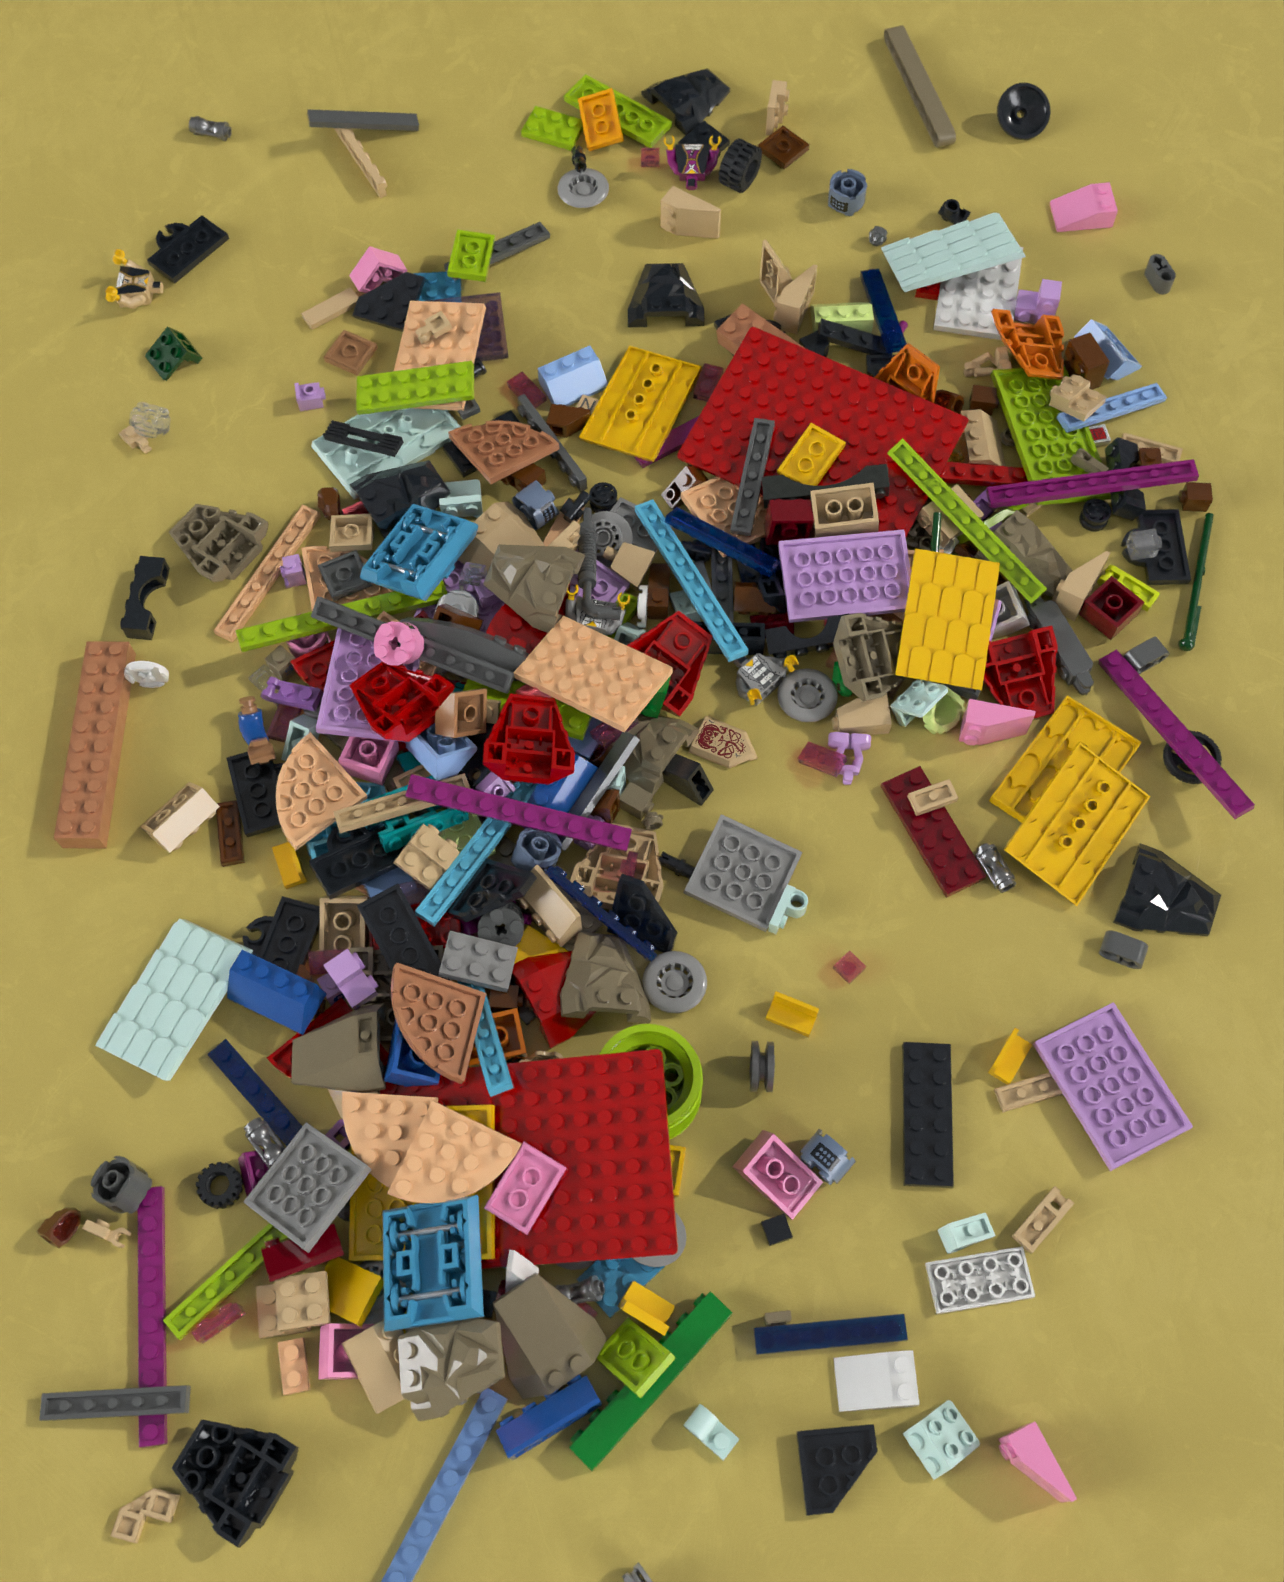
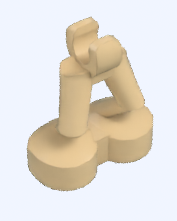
[964,346,1012,377]

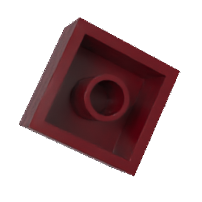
[764,499,814,545]
[1079,576,1144,640]

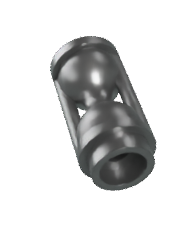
[189,116,232,141]
[975,843,1016,893]
[244,1117,285,1169]
[554,1275,605,1304]

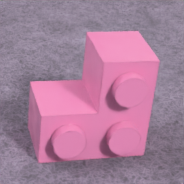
[349,246,408,293]

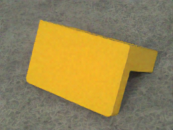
[272,840,307,889]
[765,991,819,1037]
[988,1028,1033,1085]
[617,1281,675,1336]

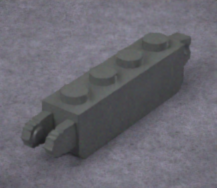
[1024,597,1094,695]

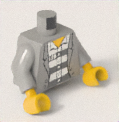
[565,584,631,636]
[734,653,799,706]

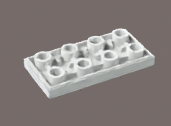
[925,1246,1035,1315]

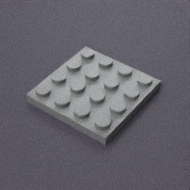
[684,814,802,932]
[244,1122,372,1253]

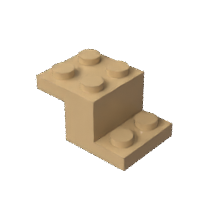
[256,1271,331,1339]

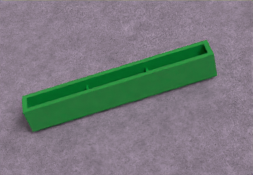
[569,1291,733,1472]

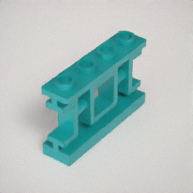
[363,775,469,853]

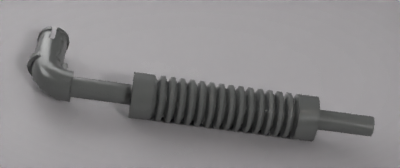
[578,507,621,621]

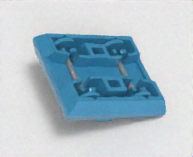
[360,504,479,601]
[382,1195,484,1332]

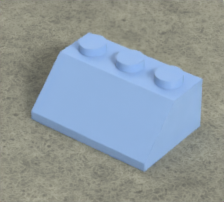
[1074,319,1142,380]
[538,345,608,406]
[406,723,477,781]

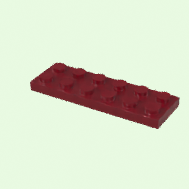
[881,766,987,898]

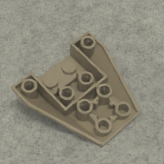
[291,1003,386,1093]

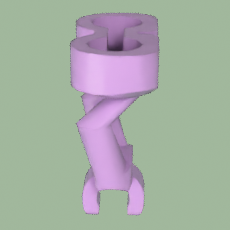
[828,732,871,785]

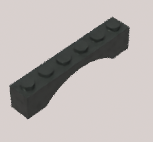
[762,464,890,509]

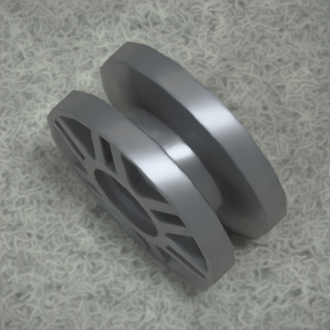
[749,1041,775,1092]

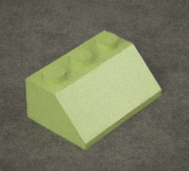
[810,302,874,333]

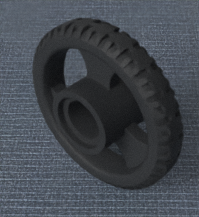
[1163,730,1222,784]

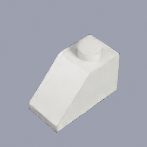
[506,1250,539,1293]

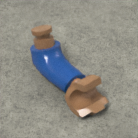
[238,696,276,765]

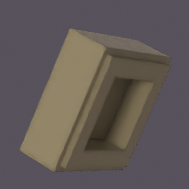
[764,1310,792,1326]

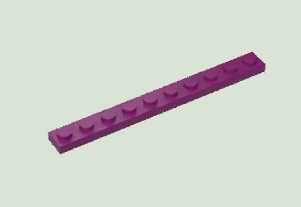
[986,459,1199,509]
[1098,649,1255,819]
[405,774,632,852]
[138,1186,167,1448]

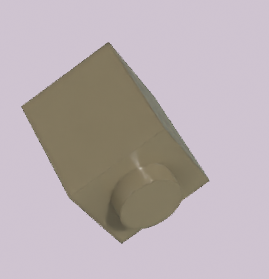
[265,645,296,681]
[620,782,654,820]

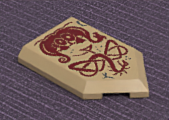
[689,716,758,768]

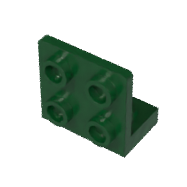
[145,326,202,381]

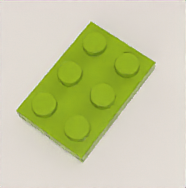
[521,106,583,151]
[447,229,495,282]
[596,1317,675,1398]

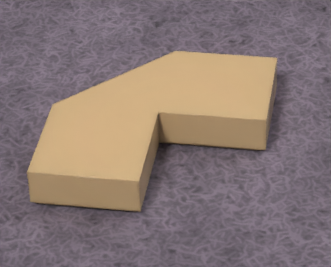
[111,1488,180,1543]

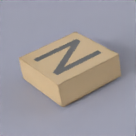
[576,395,599,414]

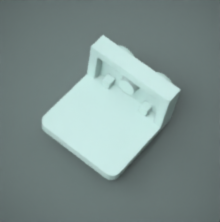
[439,479,483,517]
[890,679,948,727]
[902,1400,980,1480]

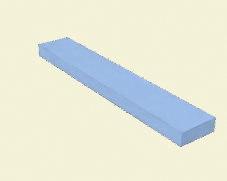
[1057,383,1167,433]

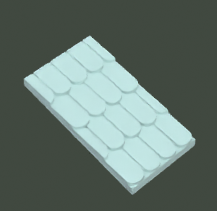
[881,213,1026,292]
[311,408,461,500]
[95,918,253,1081]

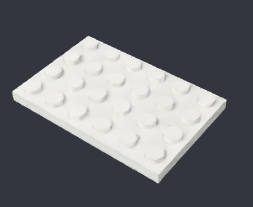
[933,247,1023,340]

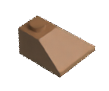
[435,688,487,738]

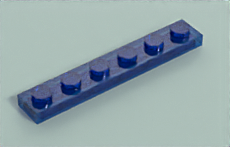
[860,269,907,354]
[665,507,781,577]
[545,866,657,962]
[207,1039,303,1146]
[753,1314,908,1355]

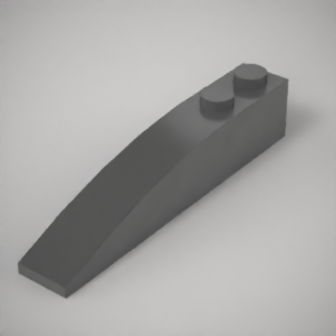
[400,617,529,681]

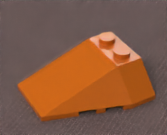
[991,309,1064,380]
[874,343,940,403]

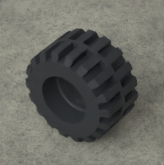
[719,138,762,193]

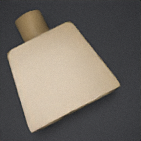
[603,542,655,591]

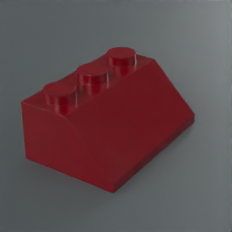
[261,1222,344,1282]

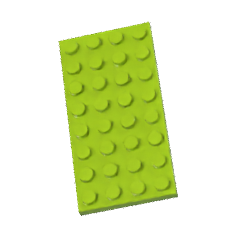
[990,367,1111,505]

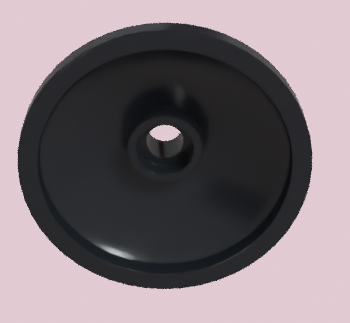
[997,82,1051,140]

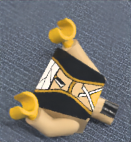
[105,249,164,309]

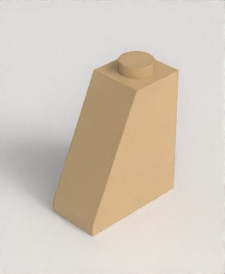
[832,693,892,735]

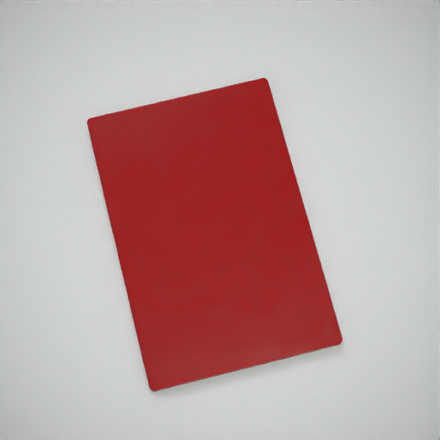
[677,327,968,537]
[380,1049,678,1269]

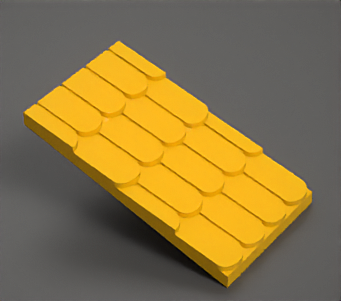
[579,345,702,462]
[895,548,1000,690]
[989,695,1142,823]
[1004,742,1151,906]

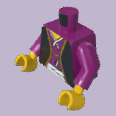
[664,135,721,190]

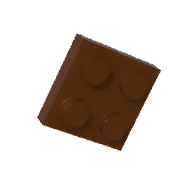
[758,125,810,169]

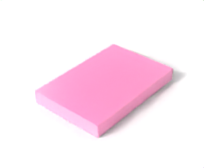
[484,1142,567,1235]

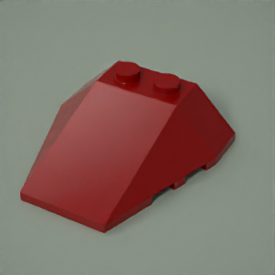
[627,611,713,717]
[983,625,1058,719]
[349,661,454,742]
[483,693,575,785]
[511,951,597,1049]

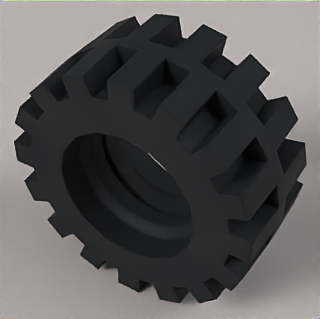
[196,1162,243,1209]

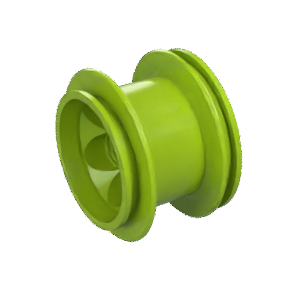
[599,1024,703,1140]

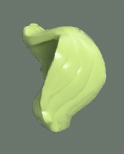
[922,684,965,734]

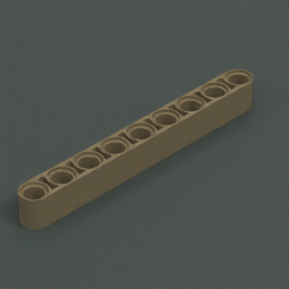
[884,25,956,148]

